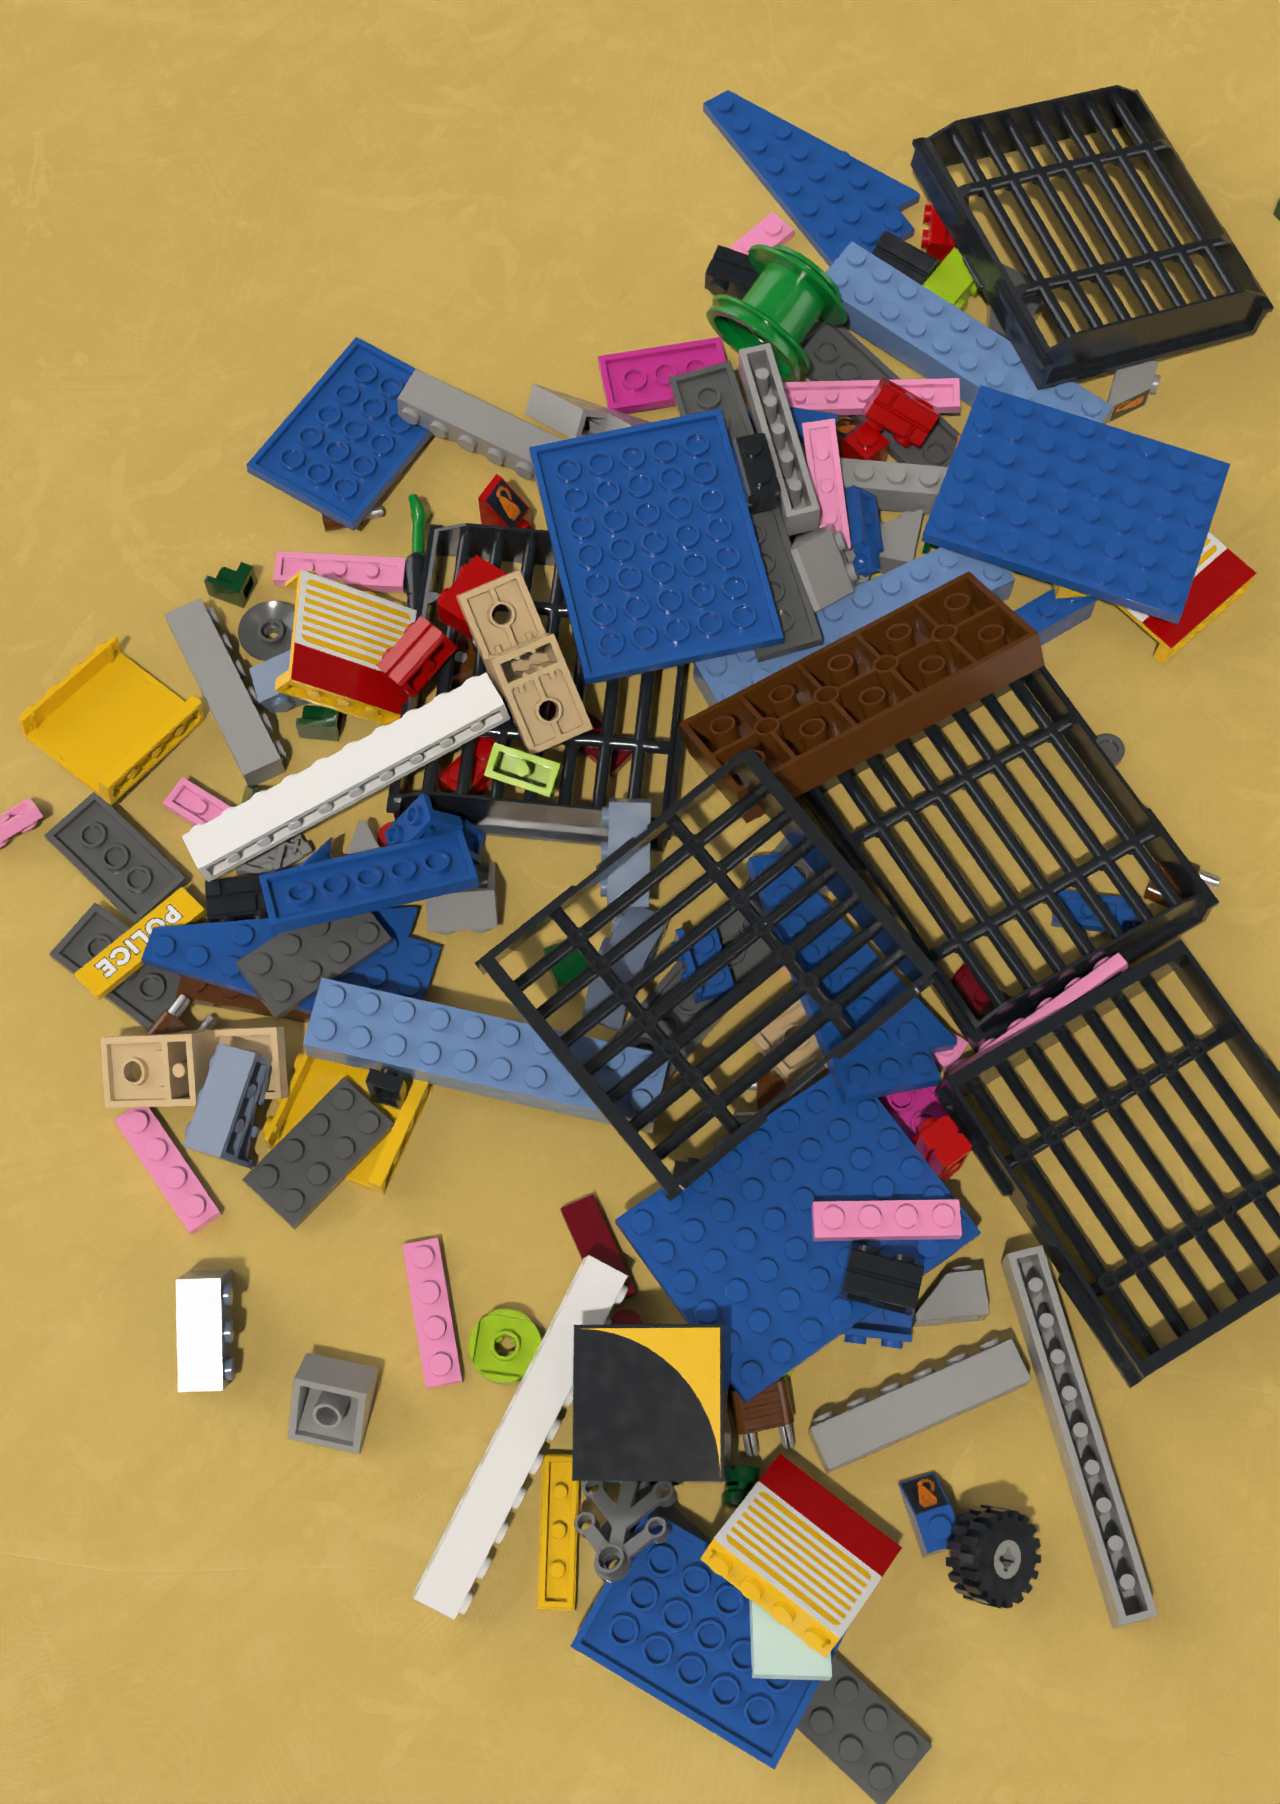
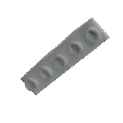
[525,384,650,439]
[844,509,924,587]

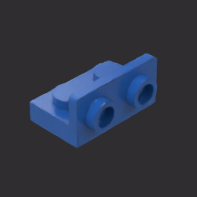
[385,794,464,846]
[670,928,735,1004]
[843,1308,913,1349]

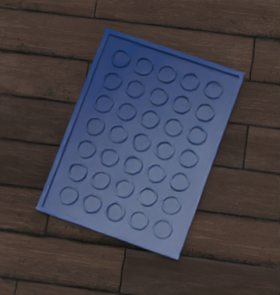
[921,385,1230,624]
[529,408,784,685]
[615,1073,981,1404]

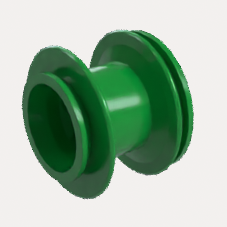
[706,244,847,382]

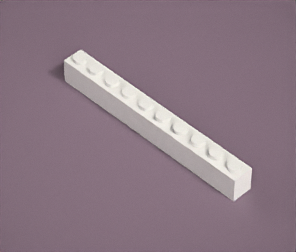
[182,673,510,882]
[411,1255,628,1620]

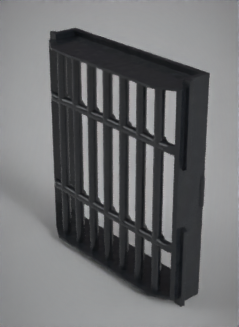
[910,85,1274,390]
[386,523,685,852]
[801,666,1219,1054]
[475,747,938,1202]
[934,939,1280,1388]

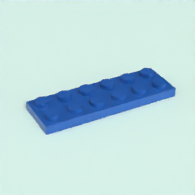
[259,829,479,934]

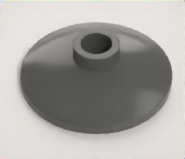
[238,601,295,661]

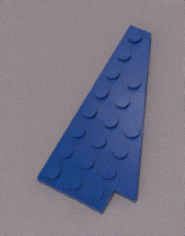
[703,90,920,267]
[746,853,957,1104]
[141,907,441,1014]

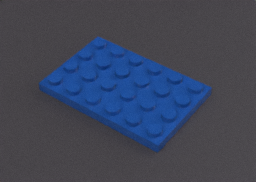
[246,337,433,531]
[570,1511,848,1770]

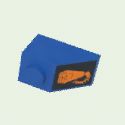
[898,1472,958,1558]

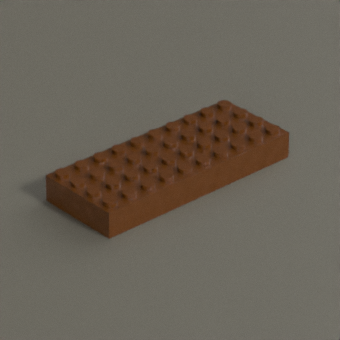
[678,571,1045,823]

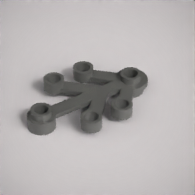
[574,1481,678,1583]

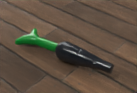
[405,494,432,610]

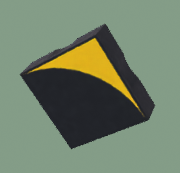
[572,1324,731,1482]

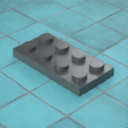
[44,792,188,925]
[49,903,181,1030]
[235,912,392,1021]
[242,1077,394,1230]

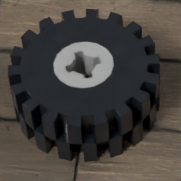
[946,1505,1041,1609]

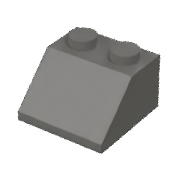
[790,523,859,612]
[425,863,498,935]
[288,1353,378,1454]

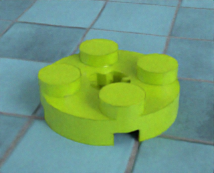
[468,1309,542,1385]

